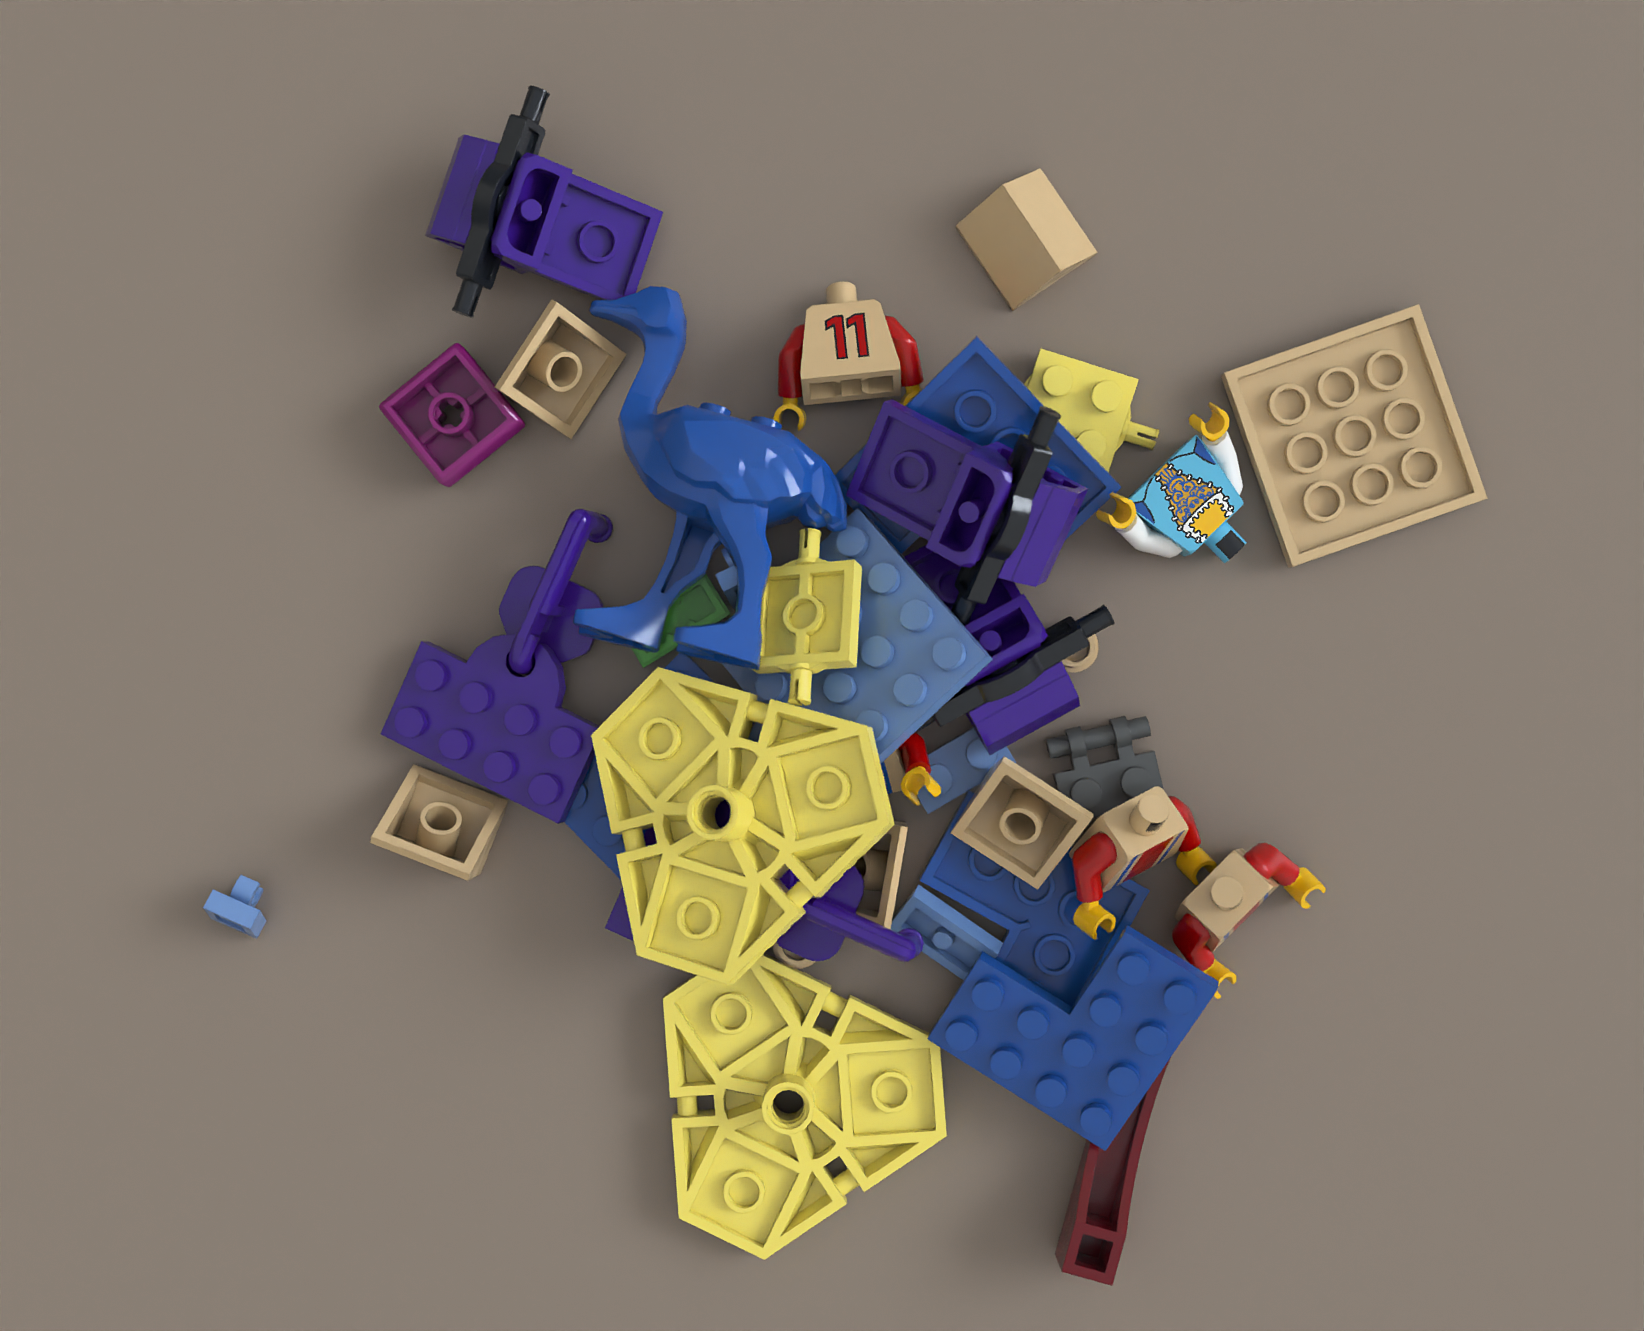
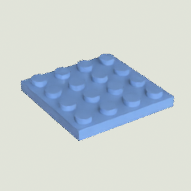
[722,508,993,764]

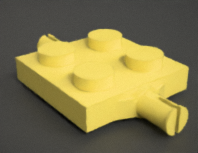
[1024,348,1159,472]
[752,528,862,706]

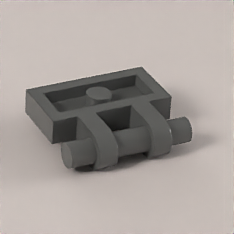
[1046,716,1164,818]

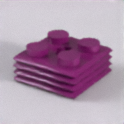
[379,343,525,487]

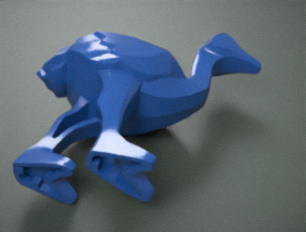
[573,286,847,670]

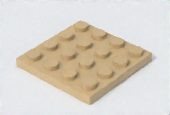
[1220,304,1488,568]

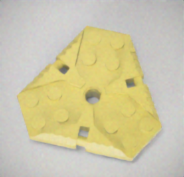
[591,667,895,985]
[663,953,947,1260]

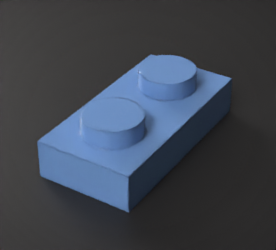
[917,728,1016,814]
[891,884,1003,980]

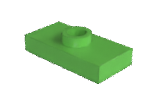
[631,574,731,668]

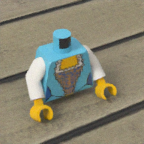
[1096,402,1247,563]

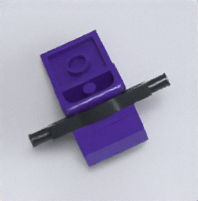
[425,85,663,318]
[846,399,1088,626]
[904,545,1115,756]

